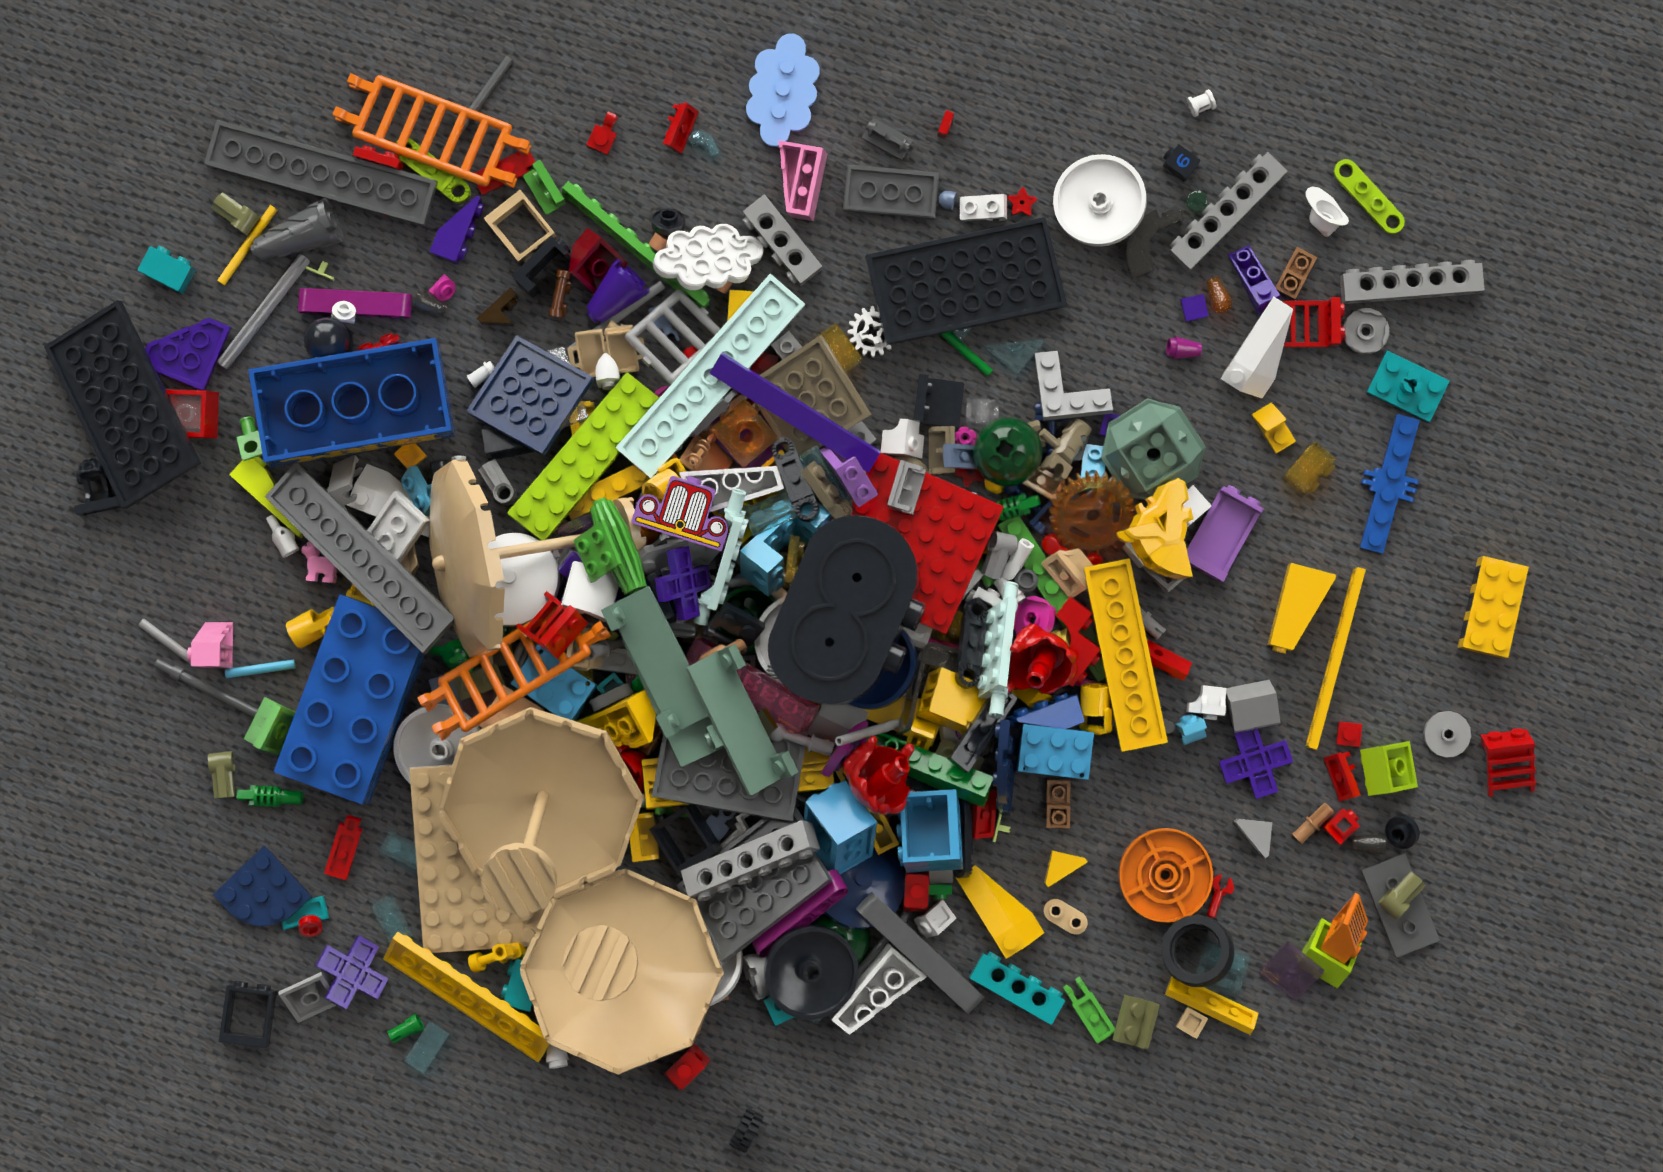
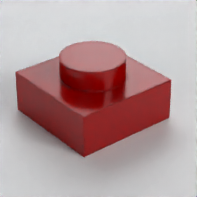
[1336,721,1362,747]

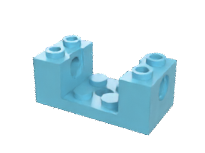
[740,502,832,596]

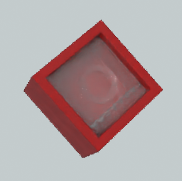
[165,389,219,439]

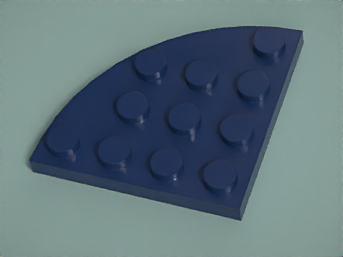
[993,719,1020,816]

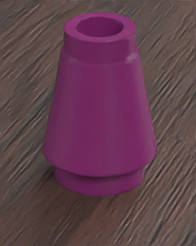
[1166,336,1202,359]

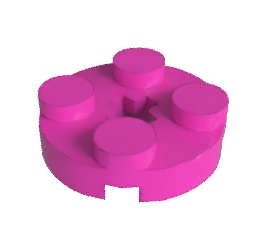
[1014,596,1056,636]

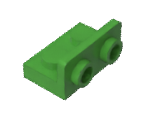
[523,160,566,215]

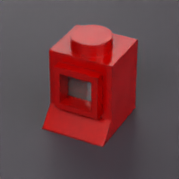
[1321,808,1360,845]

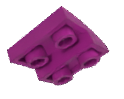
[821,721,868,778]

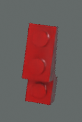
[1055,596,1101,687]

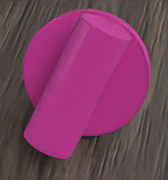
[429,274,456,301]

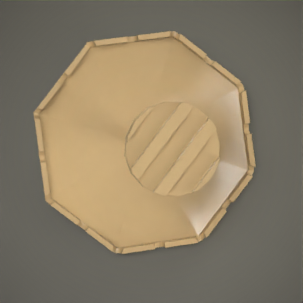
[429,459,646,657]
[438,707,644,917]
[520,869,724,1075]

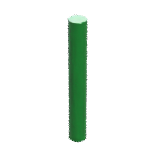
[939,332,993,377]

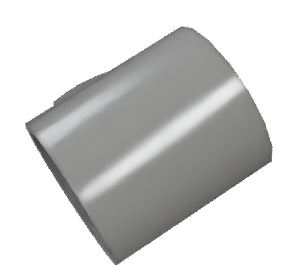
[478,459,517,506]
[981,531,1018,580]

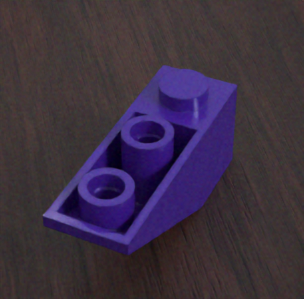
[430,196,484,265]
[1228,245,1281,317]

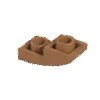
[1275,247,1317,299]
[1046,778,1071,828]

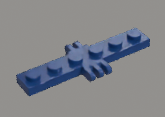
[1359,414,1420,554]

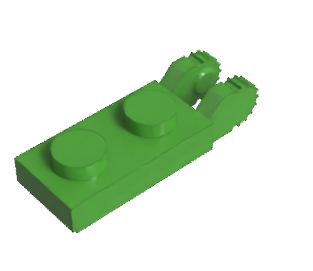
[1063,976,1115,1044]

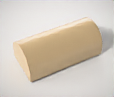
[1022,466,1065,501]

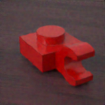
[586,111,618,155]

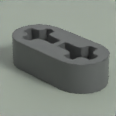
[589,682,634,712]

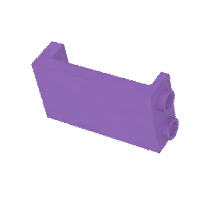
[817,445,878,507]
[1187,485,1264,583]

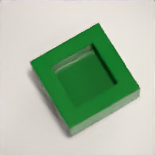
[928,884,952,899]

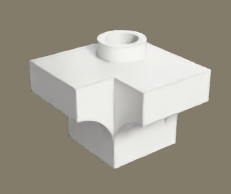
[881,419,924,459]
[1186,685,1227,720]

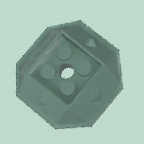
[1101,398,1206,500]

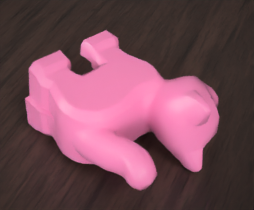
[301,541,338,583]

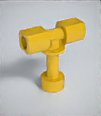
[468,942,528,973]

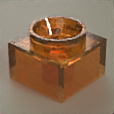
[709,399,778,468]

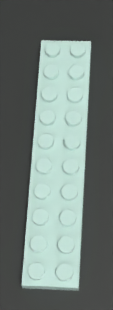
[616,274,805,479]

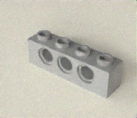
[742,194,822,286]

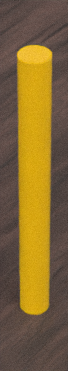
[217,205,278,285]

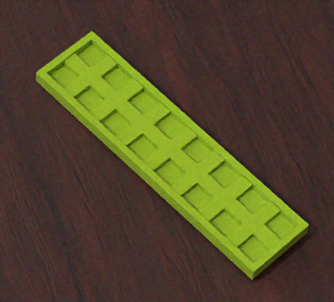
[507,372,659,541]

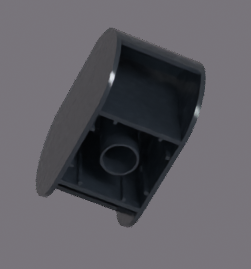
[768,515,926,705]

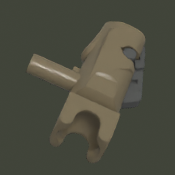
[1039,419,1092,482]

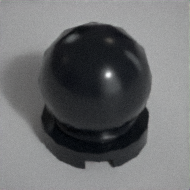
[304,317,354,358]

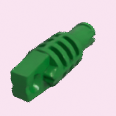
[996,493,1041,521]
[237,785,303,807]

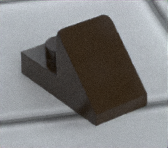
[476,287,519,326]

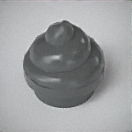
[1014,569,1038,593]

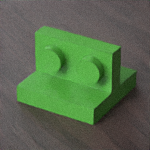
[244,697,296,755]

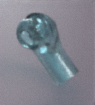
[688,130,721,158]

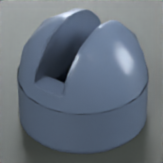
[939,191,956,210]

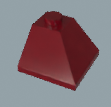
[569,228,628,294]

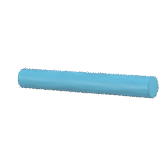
[225,659,296,678]

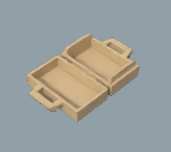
[568,325,644,377]

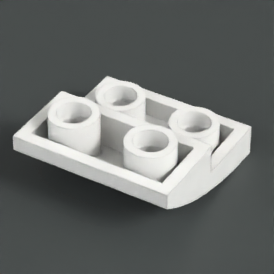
[561,561,619,622]

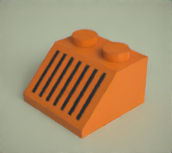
[1321,893,1368,964]

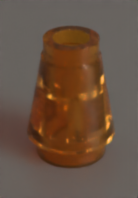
[1206,277,1233,313]

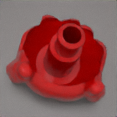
[1006,624,1077,694]
[843,736,914,815]

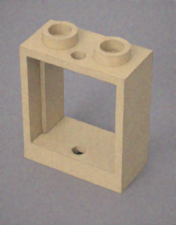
[484,190,556,265]

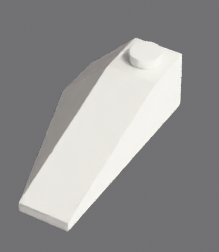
[1221,296,1293,398]

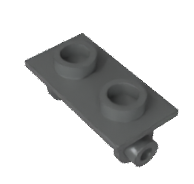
[862,118,913,160]

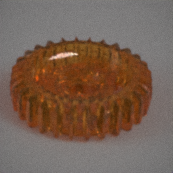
[1049,470,1136,556]

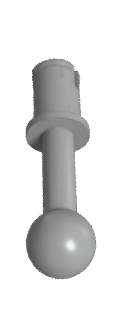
[586,634,626,660]
[769,723,835,757]

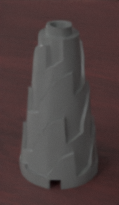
[250,198,344,260]

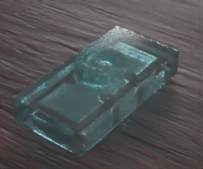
[371,894,413,943]
[404,1021,450,1074]

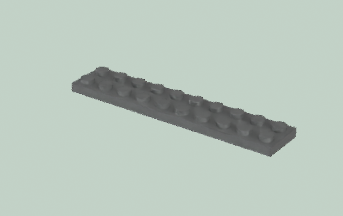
[204,120,438,226]
[265,462,454,654]

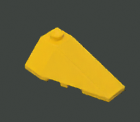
[576,690,656,748]
[956,865,1044,959]

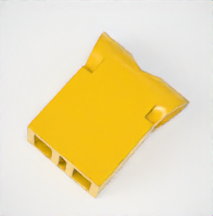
[916,667,987,736]

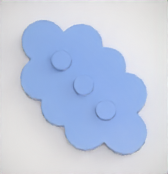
[746,34,820,147]

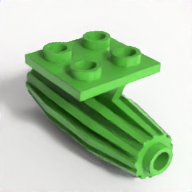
[574,497,647,596]

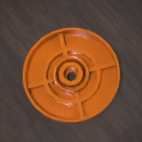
[1118,828,1213,922]

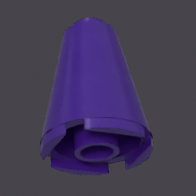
[587,259,650,323]

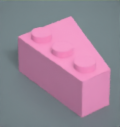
[778,140,827,221]
[187,622,233,668]

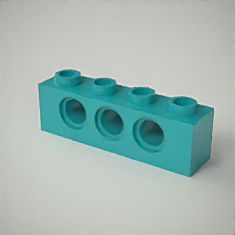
[969,951,1065,1025]

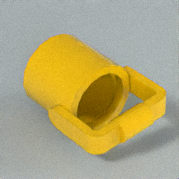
[642,458,686,503]
[286,606,335,649]
[1079,683,1112,735]

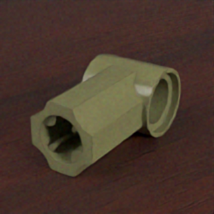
[211,192,261,236]
[208,751,235,798]
[1378,871,1426,920]

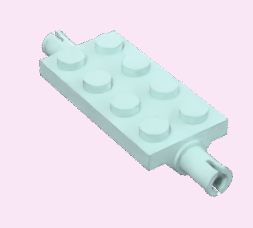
[693,489,748,626]
[977,582,1019,719]

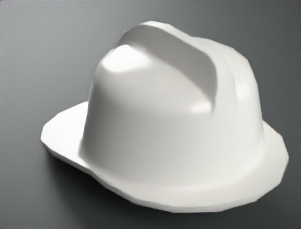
[1306,187,1349,237]

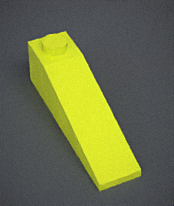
[229,457,304,538]

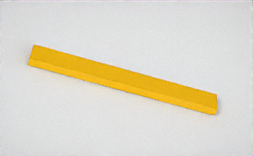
[1305,567,1366,750]

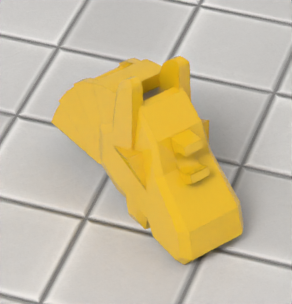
[1116,478,1193,580]

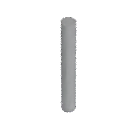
[138,619,194,667]

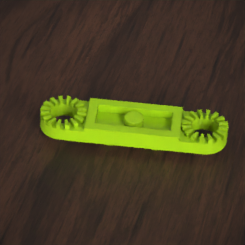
[395,138,471,204]
[1333,159,1405,234]

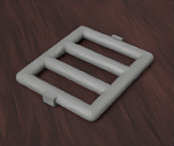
[625,289,720,384]

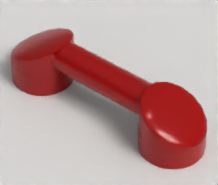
[1041,533,1103,566]

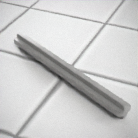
[217,254,310,369]

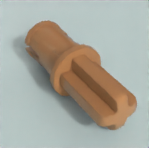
[1292,803,1334,844]

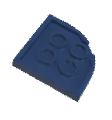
[213,846,313,926]

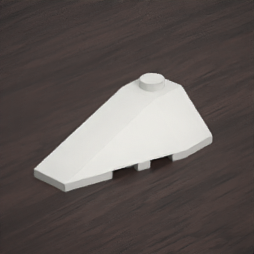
[347,464,430,537]

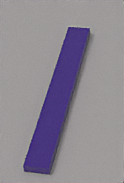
[709,352,881,473]

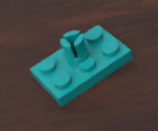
[1366,351,1450,423]

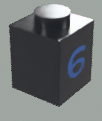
[1163,144,1201,182]

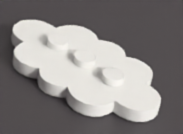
[653,224,764,290]

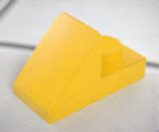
[1251,402,1296,454]

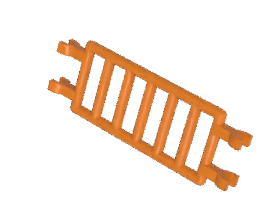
[332,73,531,188]
[417,605,611,741]

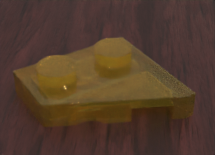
[784,535,805,585]

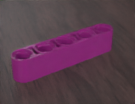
[298,288,412,319]
[752,869,849,957]

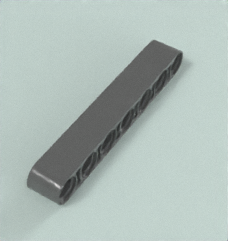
[855,891,985,1014]

